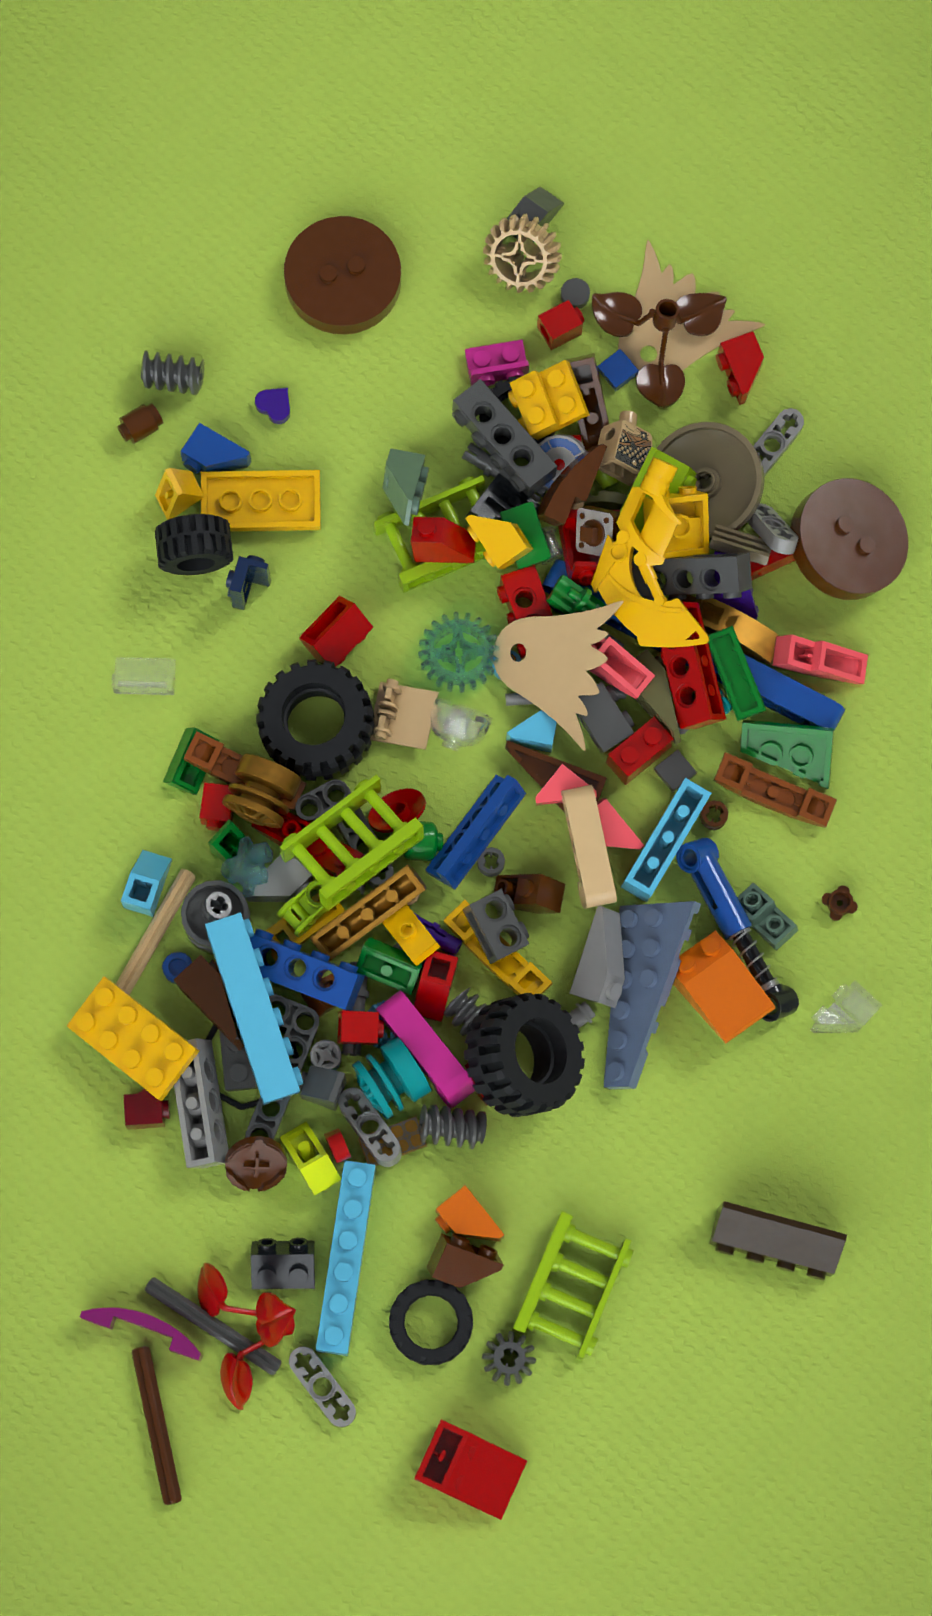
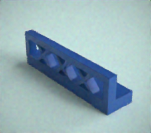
[425,774,526,890]

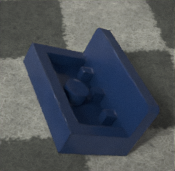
[226,555,271,610]

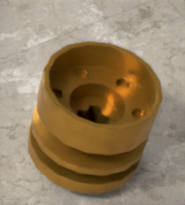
[222,754,302,829]

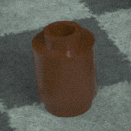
[117,403,163,444]

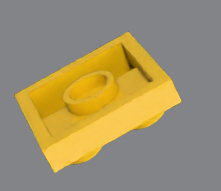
[508,360,590,440]
[643,486,710,559]

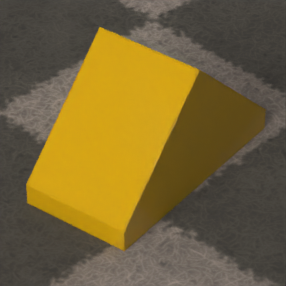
[155,468,204,520]

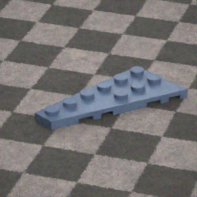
[604,901,701,1089]

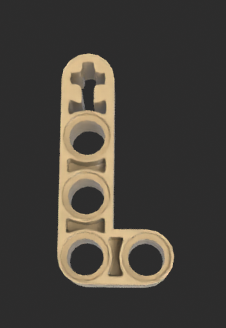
[561,784,617,909]

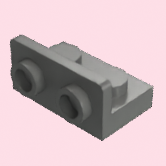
[219,1030,258,1092]

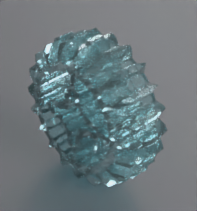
[418,612,500,693]

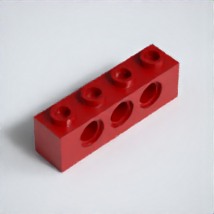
[496,565,553,659]
[661,602,726,729]

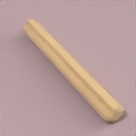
[116,869,195,995]

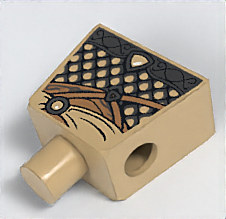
[598,411,653,487]

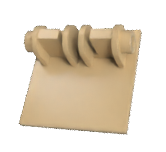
[370,679,439,750]

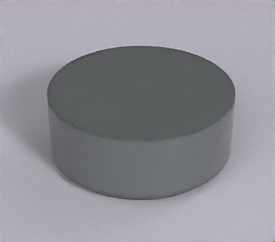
[560,278,590,309]

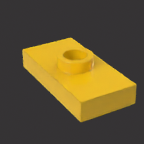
[382,904,440,966]

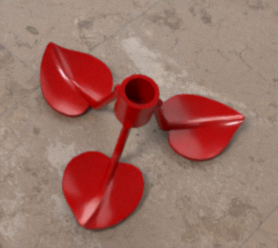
[197,1262,296,1410]

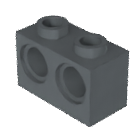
[462,889,529,964]

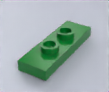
[708,626,766,722]

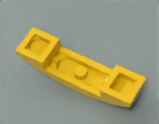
[443,900,552,995]

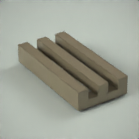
[709,524,771,565]

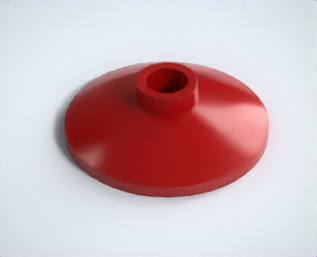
[368,788,426,833]

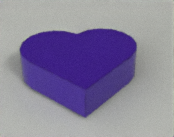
[255,388,290,424]

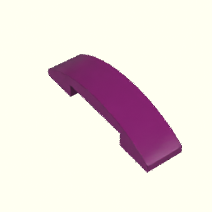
[80,1308,203,1362]

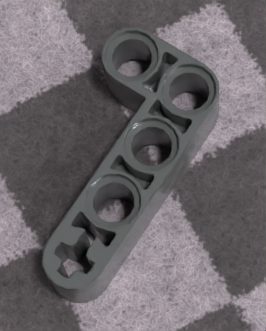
[295,779,394,889]

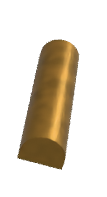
[310,864,427,962]

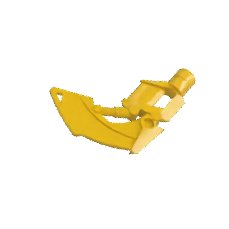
[591,457,709,647]

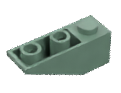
[383,448,429,526]

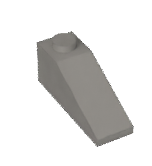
[570,906,625,1008]

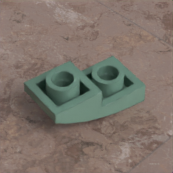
[738,882,798,951]

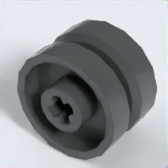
[181,880,251,954]

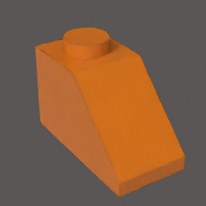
[435,1185,504,1241]

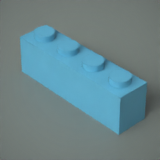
[621,778,712,903]

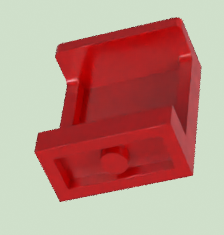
[558,509,633,586]

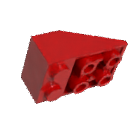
[414,1419,527,1520]

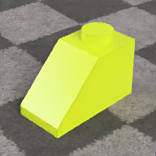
[280,1122,341,1196]

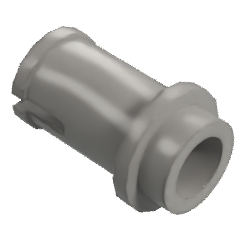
[569,1001,596,1029]

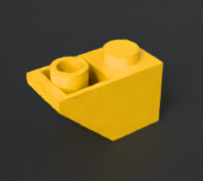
[465,515,533,570]

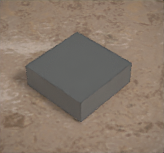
[654,750,697,793]

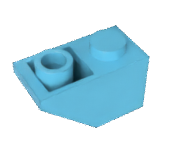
[121,850,172,917]

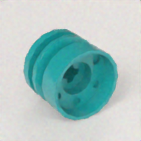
[352,1036,432,1120]

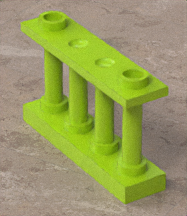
[374,475,486,593]
[280,774,424,911]
[512,1211,634,1360]

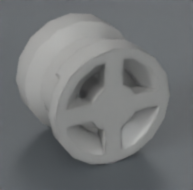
[310,1040,341,1071]

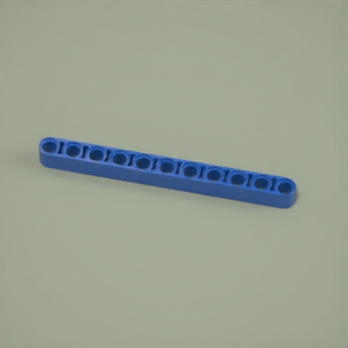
[542,560,845,731]

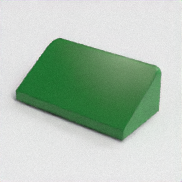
[499,501,551,570]
[163,727,220,795]
[356,938,425,995]

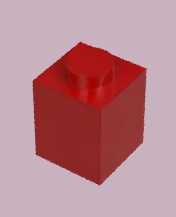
[537,300,585,351]
[199,782,234,831]
[337,1010,384,1045]

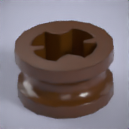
[700,800,728,830]

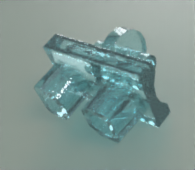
[221,836,273,898]

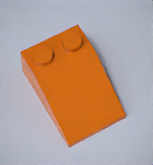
[673,930,775,1044]

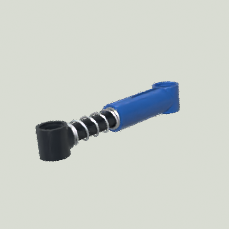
[676,838,799,1022]

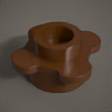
[822,886,858,921]

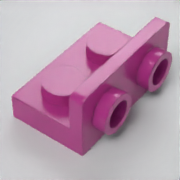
[465,340,529,387]

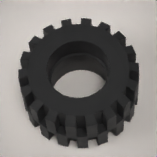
[155,514,233,575]

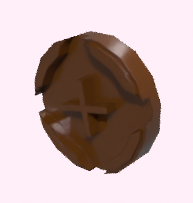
[224,1136,287,1192]

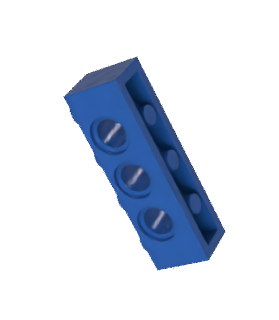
[249,928,365,1010]

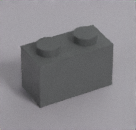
[576,682,635,754]

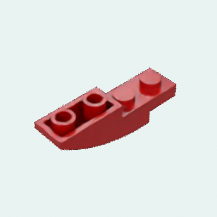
[251,812,365,876]

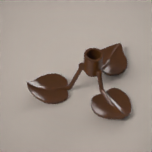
[592,292,727,408]

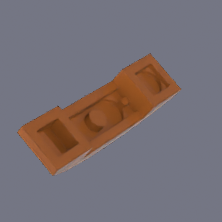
[183,731,307,811]
[713,752,837,828]

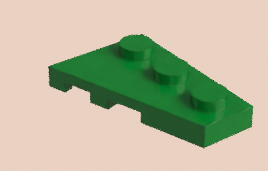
[740,720,834,789]

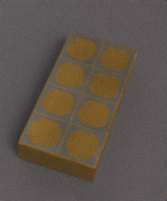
[358,1116,427,1166]

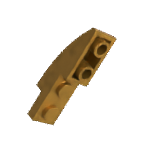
[667,594,780,665]

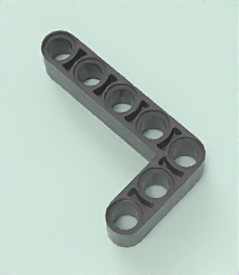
[245,994,319,1140]

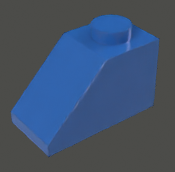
[180,423,251,474]

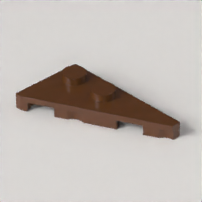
[505,740,607,813]

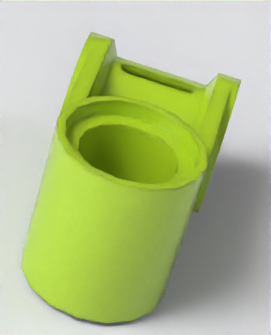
[276,880,327,937]

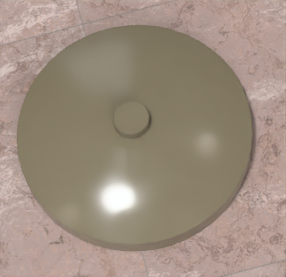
[657,422,764,541]

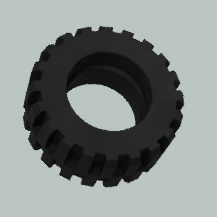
[256,659,375,781]
[464,993,585,1117]

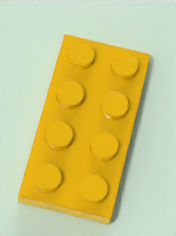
[201,470,321,532]
[67,977,200,1101]

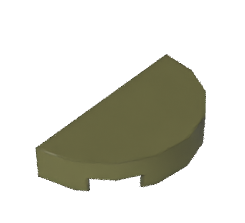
[583,491,627,510]

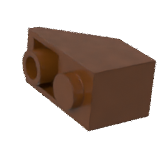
[494,874,565,914]
[427,1233,504,1288]

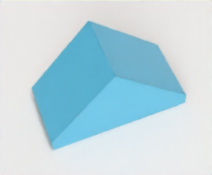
[506,710,557,753]

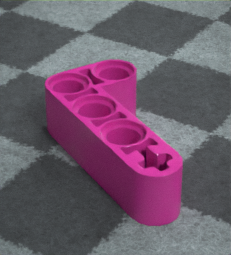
[375,990,475,1109]

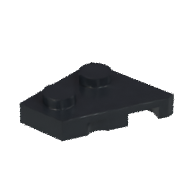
[466,473,540,521]

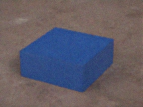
[597,349,639,391]

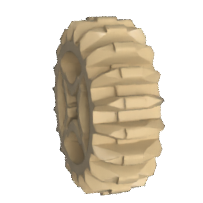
[483,213,562,293]

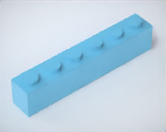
[205,912,304,1105]
[316,1160,376,1356]

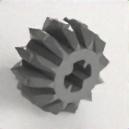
[482,1331,536,1386]

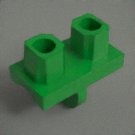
[546,574,606,614]

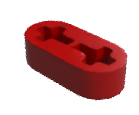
[324,1128,351,1163]

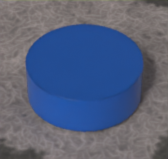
[162,952,192,984]

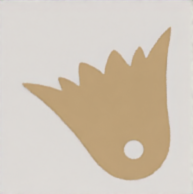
[618,240,765,377]
[493,601,624,751]

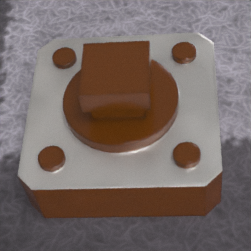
[576,506,620,556]

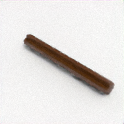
[131,1346,182,1505]

